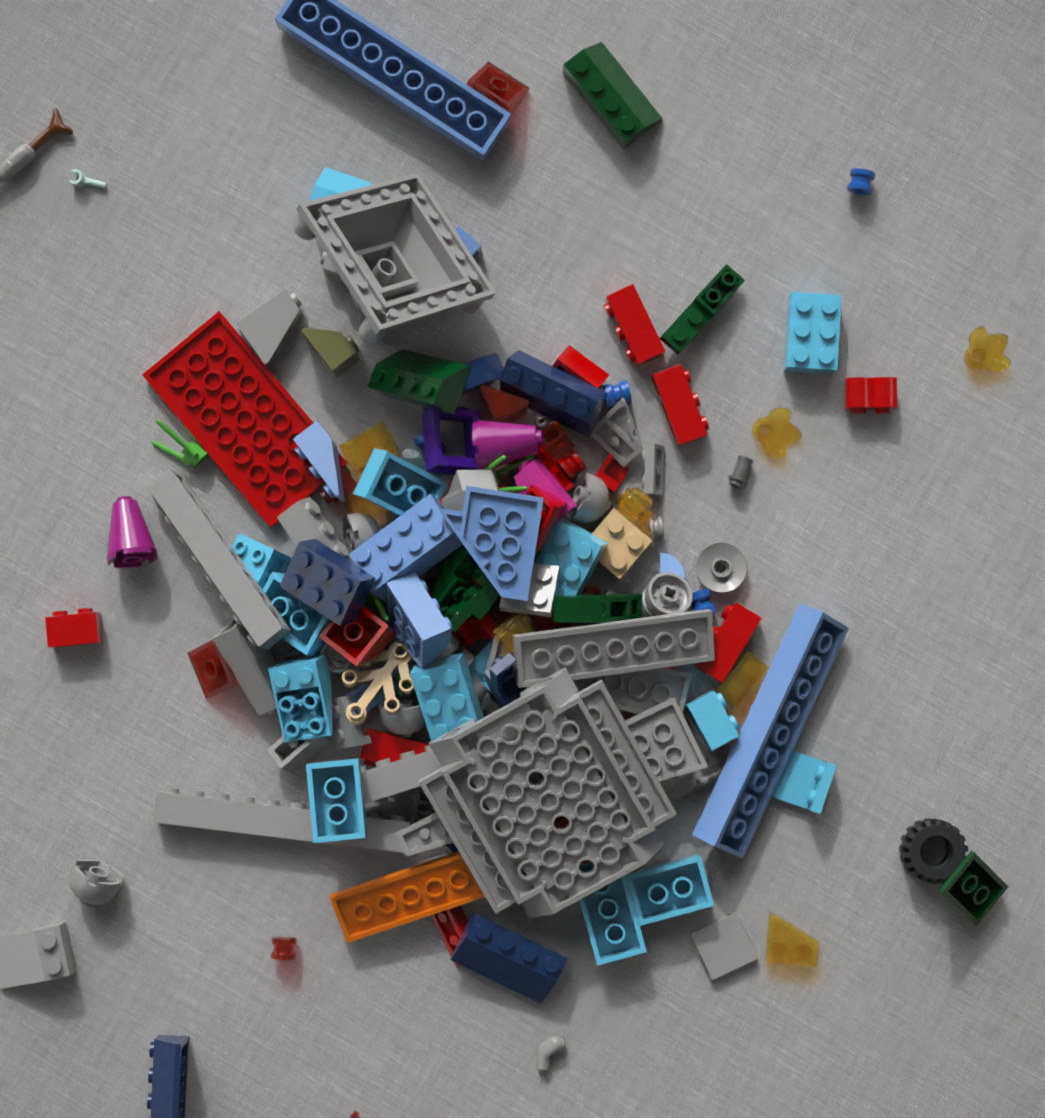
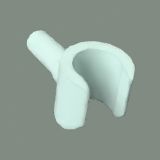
[69,169,106,189]

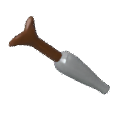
[0,108,73,184]

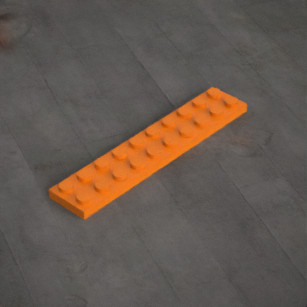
[329,816,589,943]

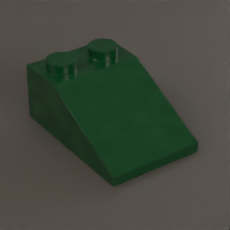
[939,850,1009,926]

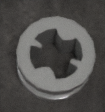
[648,517,664,540]

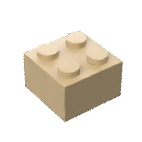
[592,508,652,581]

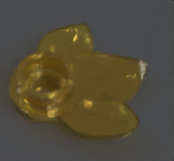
[964,326,1011,372]
[752,408,802,458]

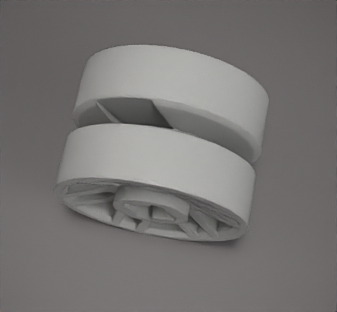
[641,572,692,617]

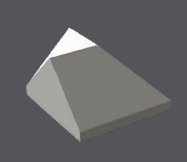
[441,470,499,511]

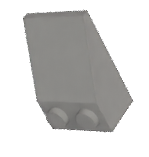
[0,922,76,989]

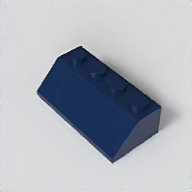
[500,350,608,438]
[450,913,568,1004]
[147,1035,189,1118]

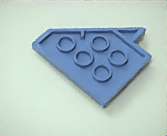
[440,486,544,601]

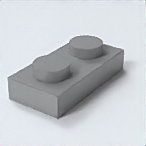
[642,443,665,496]

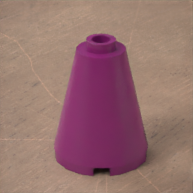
[472,420,544,470]
[107,496,158,568]

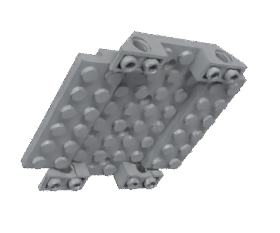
[419,667,677,918]

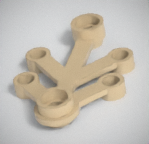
[342,641,414,725]

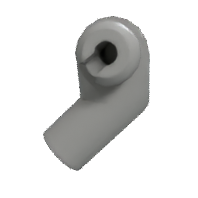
[537,1036,566,1070]

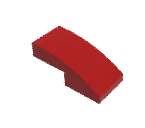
[451,613,498,645]

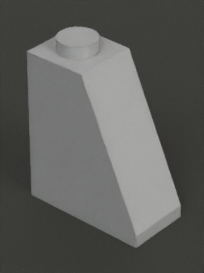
[236,289,302,368]

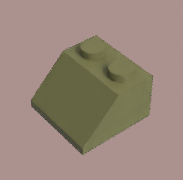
[301,327,360,378]

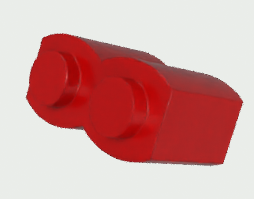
[844,377,897,415]

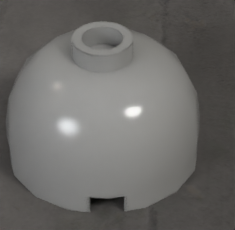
[566,472,611,524]
[342,513,383,559]
[378,693,426,738]
[70,859,123,907]

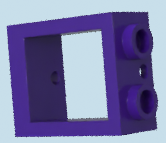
[422,407,479,475]

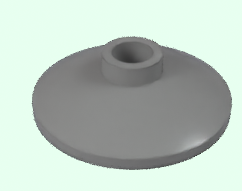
[696,542,747,593]

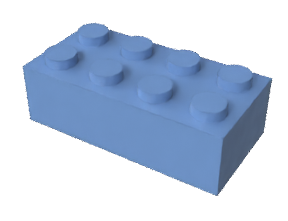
[349,494,463,602]

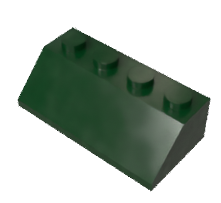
[563,42,663,150]
[367,349,472,415]

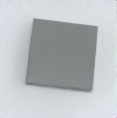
[690,911,758,980]

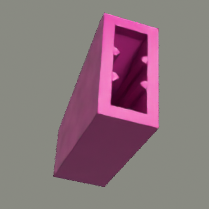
[514,459,577,521]

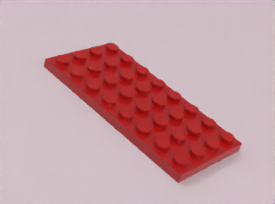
[142,311,348,528]

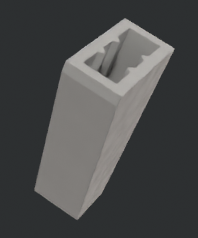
[212,618,277,716]

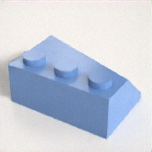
[386,572,453,669]

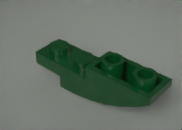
[660,264,745,355]
[430,545,478,618]
[445,565,499,632]
[553,593,642,623]

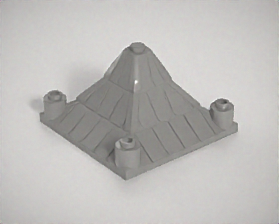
[293,173,496,344]

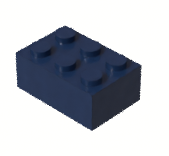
[280,539,376,626]

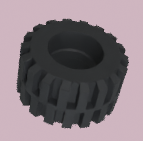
[899,818,968,884]

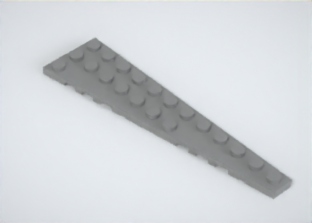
[396,697,708,856]

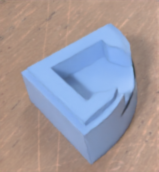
[660,553,685,579]

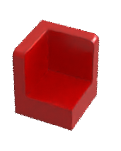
[595,453,629,494]

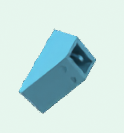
[268,654,333,743]

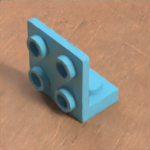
[233,534,291,589]
[771,751,837,814]

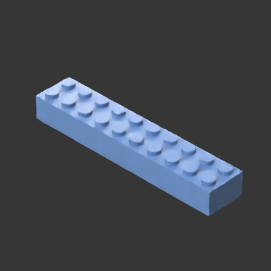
[275,0,512,162]
[692,604,849,859]

